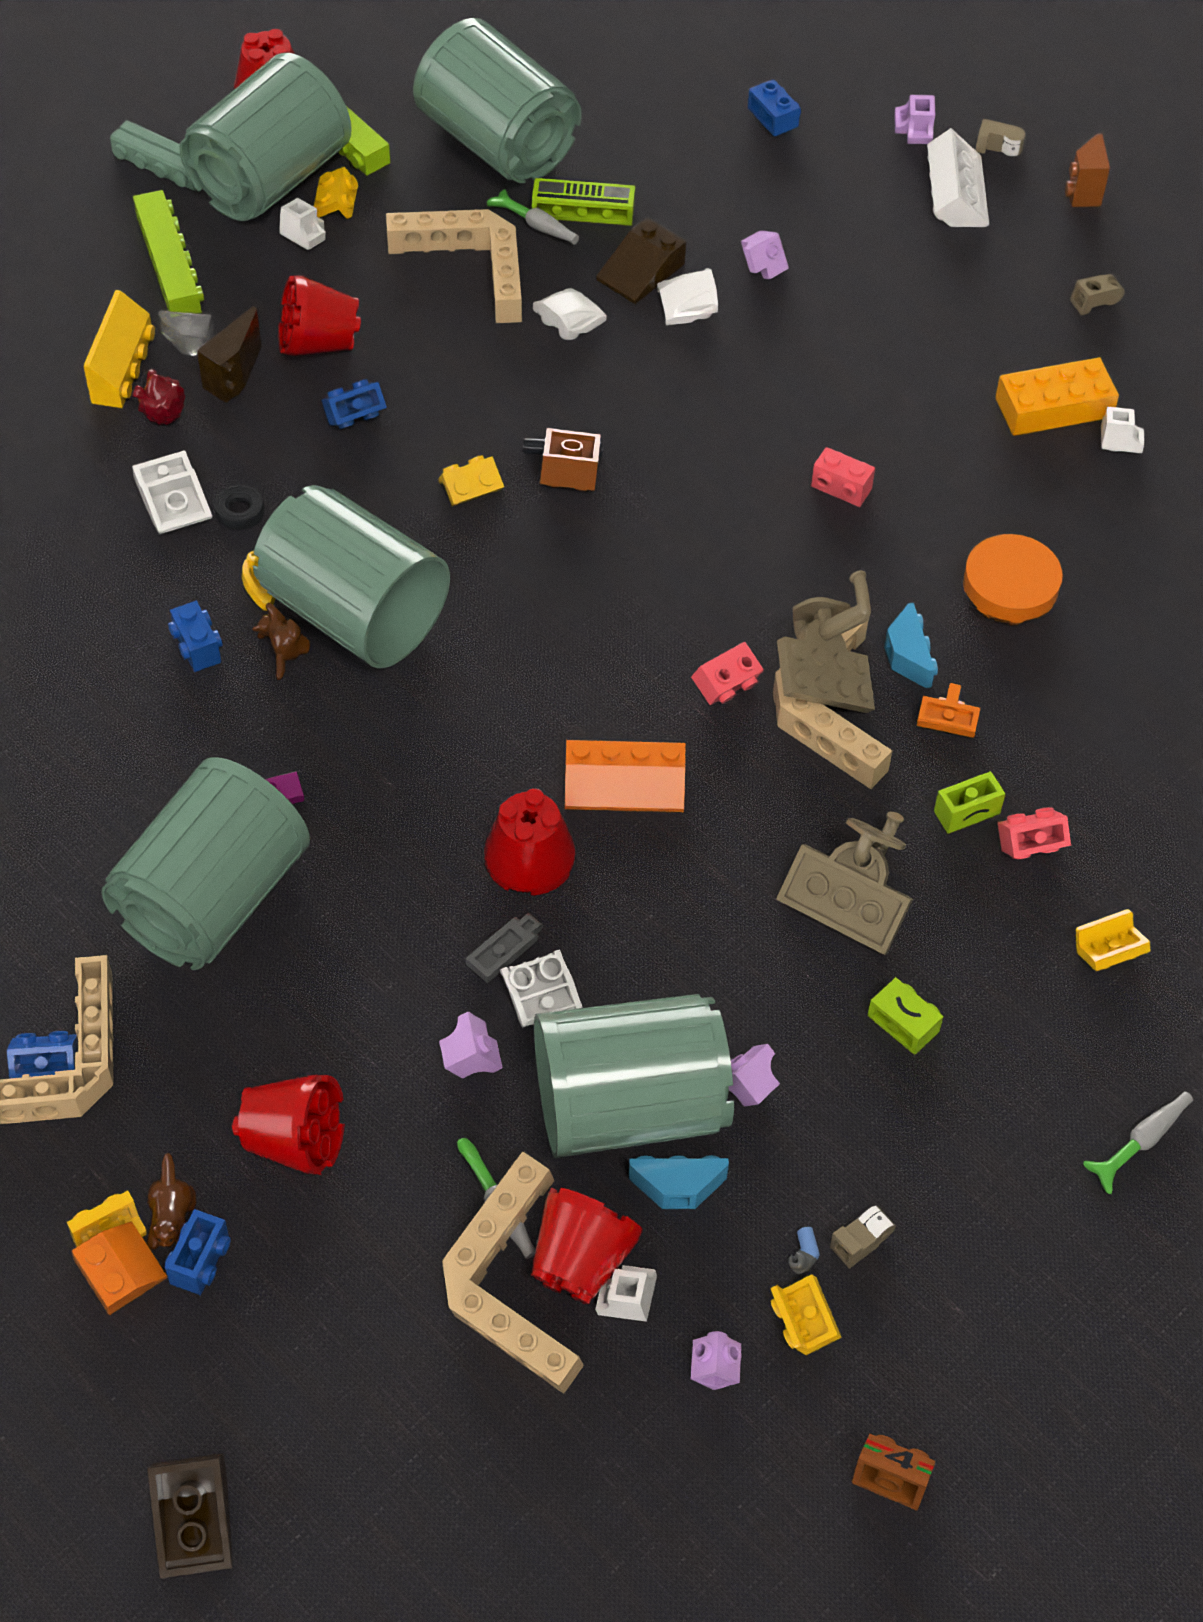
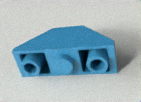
[884,603,938,688]
[629,1155,729,1209]

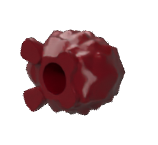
[132,369,186,425]

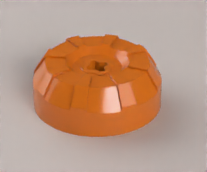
[963,534,1063,625]

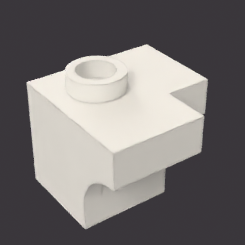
[279,198,326,250]
[1101,407,1144,453]
[595,1265,657,1322]

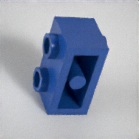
[748,79,801,137]
[321,379,387,429]
[168,600,223,672]
[7,1031,78,1079]
[165,1209,231,1295]

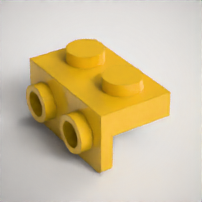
[313,167,358,219]
[438,455,504,506]
[1076,909,1150,971]
[67,1191,147,1247]
[771,1274,842,1355]

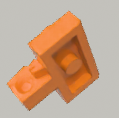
[917,683,980,738]

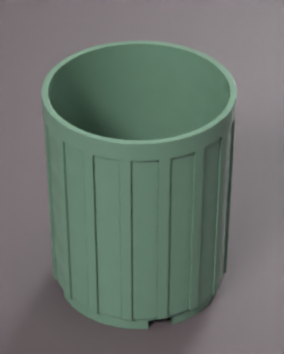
[413,18,581,183]
[180,52,351,221]
[253,485,450,668]
[102,757,310,970]
[534,994,734,1158]

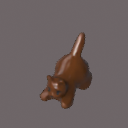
[252,603,310,680]
[147,1153,196,1250]

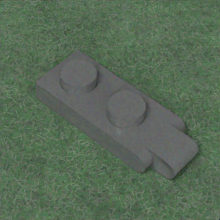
[466,913,543,984]

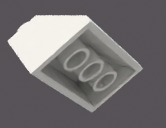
[927,128,989,227]

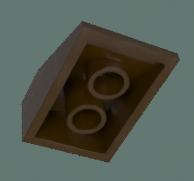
[596,217,686,304]
[197,306,262,403]
[147,1453,233,1579]

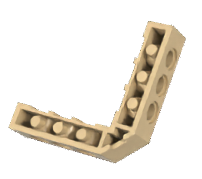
[386,209,522,323]
[773,607,892,789]
[0,955,113,1124]
[442,1151,584,1394]

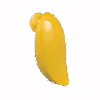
[242,551,275,611]

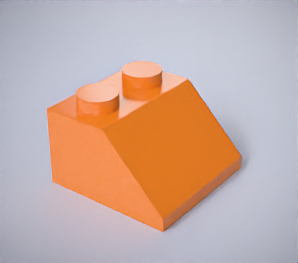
[72,1221,168,1315]

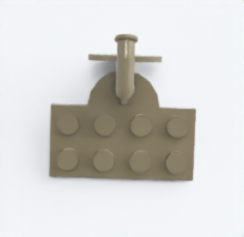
[777,570,875,713]
[776,812,913,955]

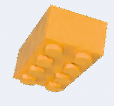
[995,357,1119,436]

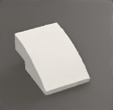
[132,450,212,534]

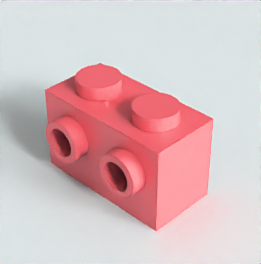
[811,447,875,507]
[691,642,764,705]
[997,807,1071,859]

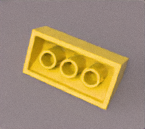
[84,290,155,408]

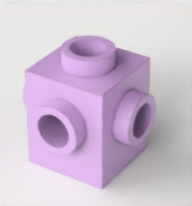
[691,1331,741,1390]

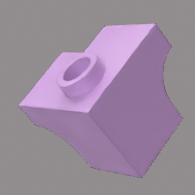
[894,95,935,144]
[741,230,789,279]
[439,1012,502,1078]
[729,1044,780,1106]

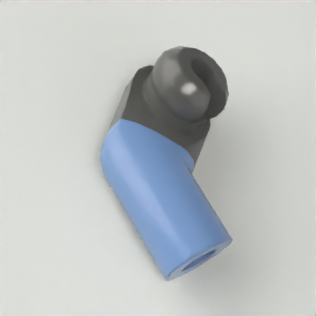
[788,1227,820,1274]

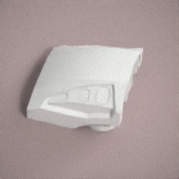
[657,268,718,325]
[533,288,606,340]
[500,949,582,1028]

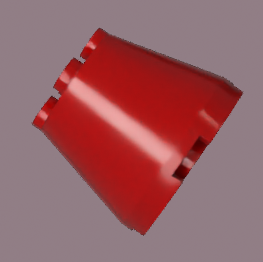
[234,29,295,89]
[278,275,361,356]
[484,789,575,896]
[232,1074,345,1175]
[531,1188,643,1305]

